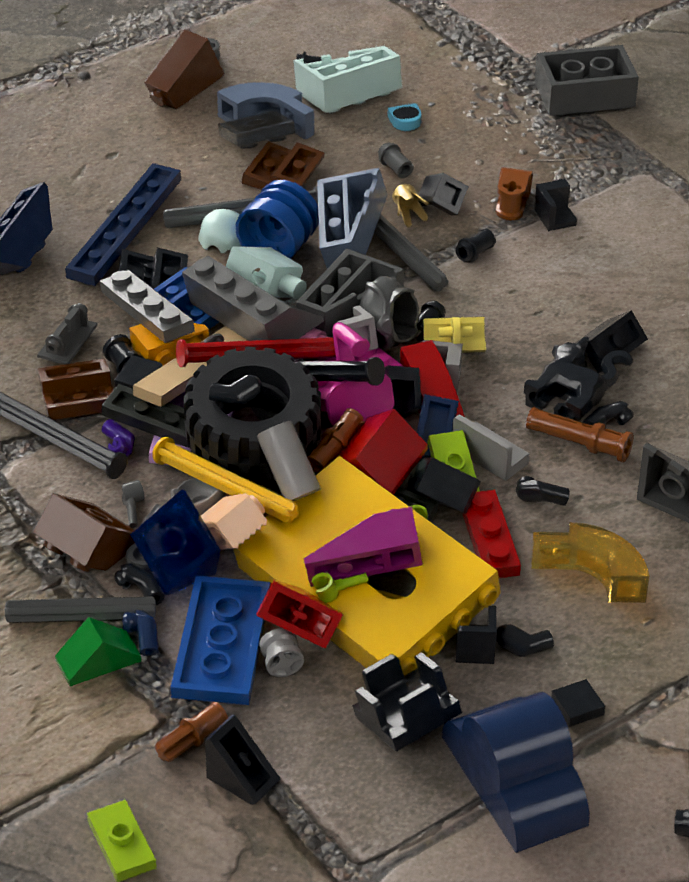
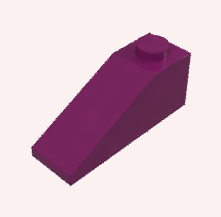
[304,507,423,587]

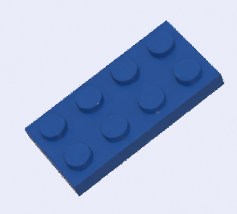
[171,576,271,705]

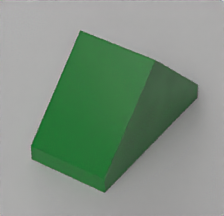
[55,617,142,686]

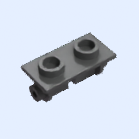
[37,303,98,364]

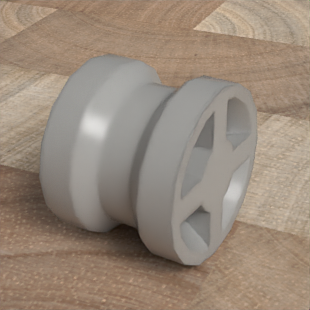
[259,628,304,677]

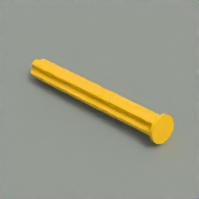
[152,437,299,523]

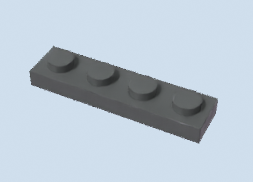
[100,270,195,343]

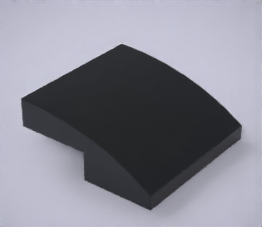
[118,247,188,289]

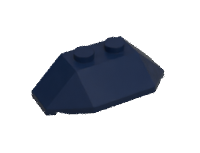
[0,182,53,275]

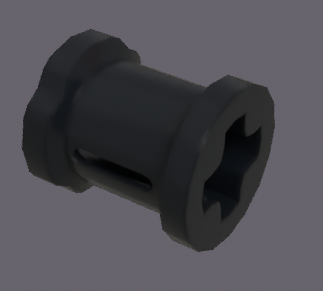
[103,334,144,374]

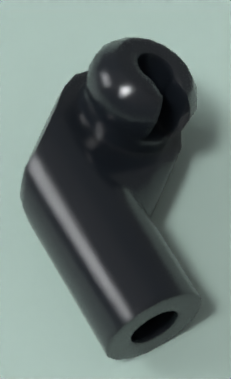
[209,375,262,405]
[515,476,570,506]
[114,563,165,605]

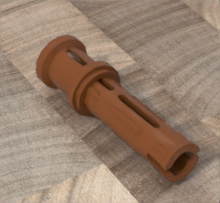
[526,407,634,463]

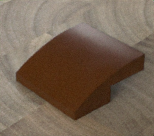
[242,141,325,189]
[37,358,114,420]

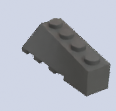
[182,255,324,341]
[637,443,689,523]

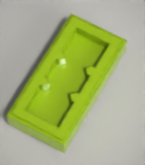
[427,430,480,492]
[87,799,157,882]

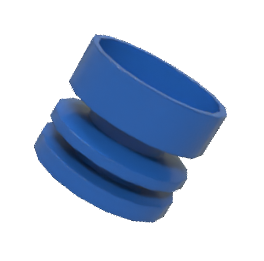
[236,180,319,259]

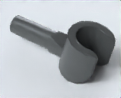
[122,480,145,528]

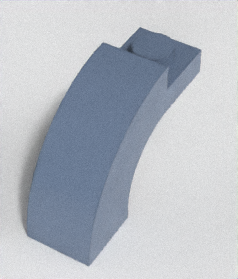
[217,82,314,140]

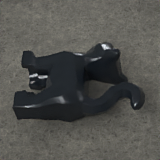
[523,336,633,420]

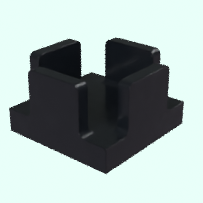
[352,652,462,752]

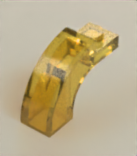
[531,522,649,603]

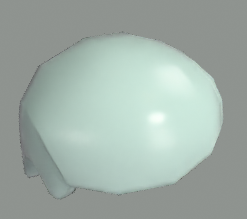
[198,209,242,253]

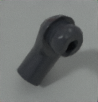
[582,401,634,426]
[496,624,554,657]

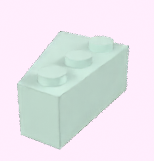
[293,46,402,113]

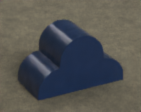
[442,692,590,853]

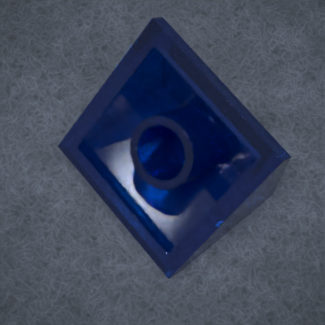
[130,490,221,595]

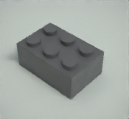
[535,45,639,116]

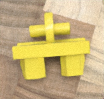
[423,317,486,353]

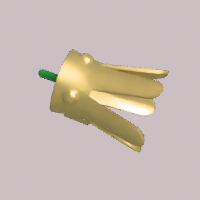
[392,184,429,228]

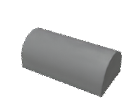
[257,421,321,502]

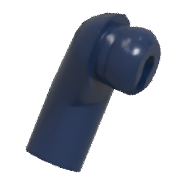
[122,610,159,656]

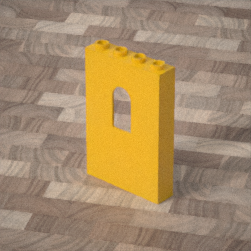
[233,456,501,676]

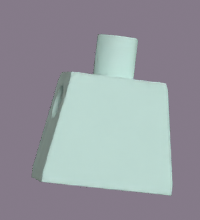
[226,246,307,299]

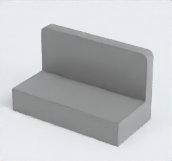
[453,415,529,481]

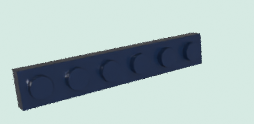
[65,163,181,286]

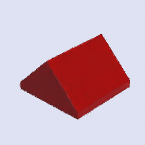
[333,409,428,495]

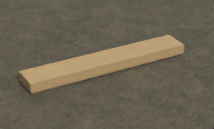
[133,326,248,407]

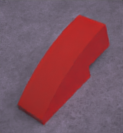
[400,340,465,417]

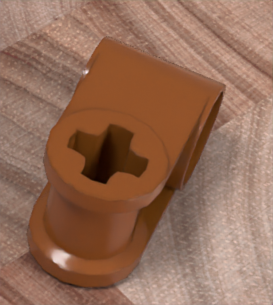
[496,167,533,221]

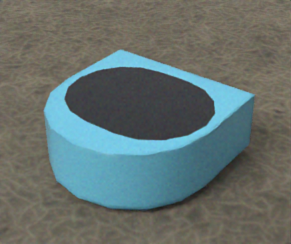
[388,103,422,131]

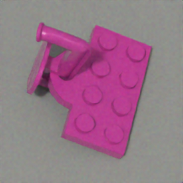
[317,322,403,426]

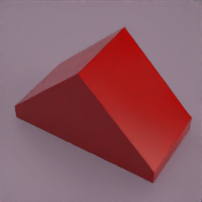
[256,580,343,649]

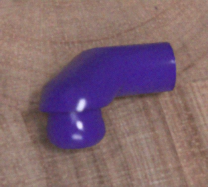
[101,419,135,457]

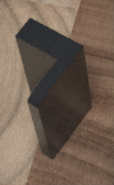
[576,310,648,373]

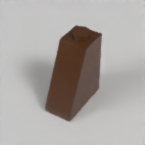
[144,29,225,110]

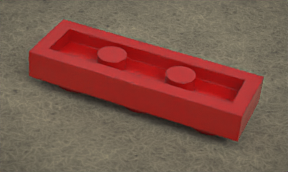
[462,490,521,578]

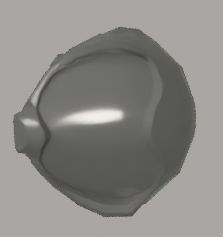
[360,276,419,351]

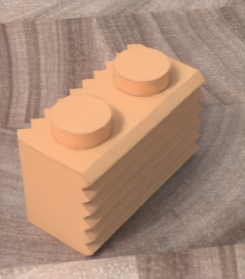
[191,493,267,551]

